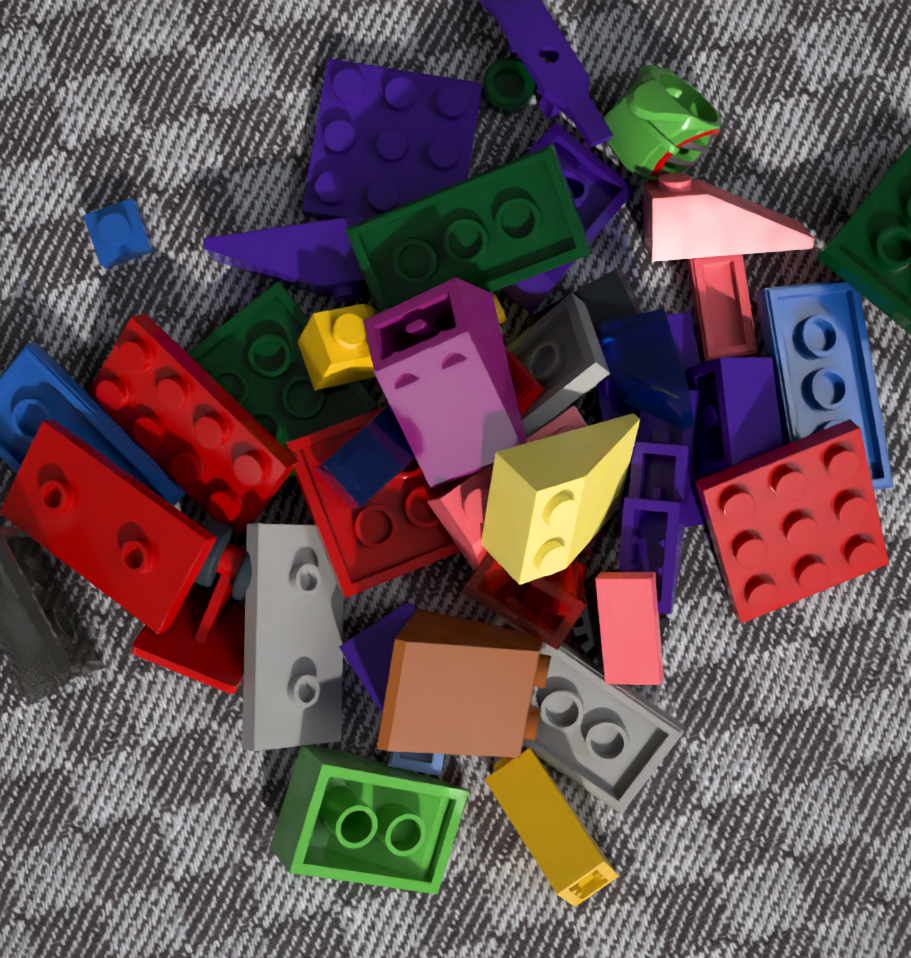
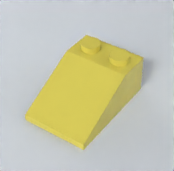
[481,413,640,585]

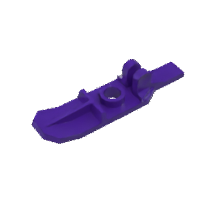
[479,0,613,148]

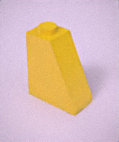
[484,748,619,907]

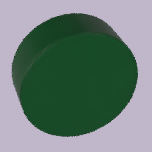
[482,58,535,115]

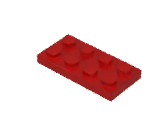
[87,313,299,540]

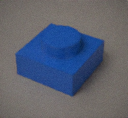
[83,198,154,269]

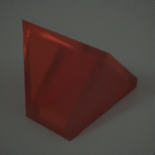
[462,551,587,650]

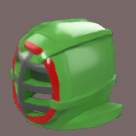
[603,65,721,182]

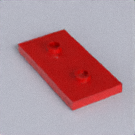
[0,420,217,634]

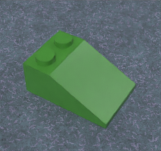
[270,745,469,894]

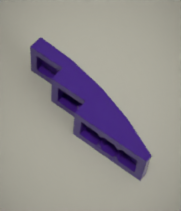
[618,387,699,614]

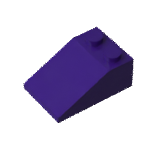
[500,122,636,315]

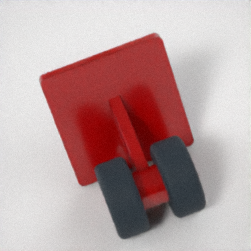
[131,519,252,694]

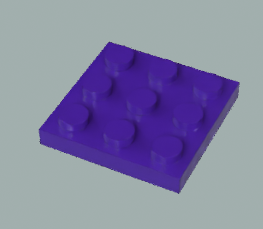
[302,58,483,220]

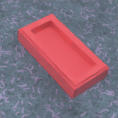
[687,254,758,363]
[595,572,664,685]

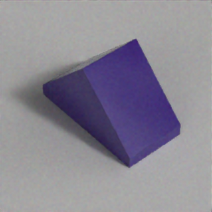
[339,602,416,713]

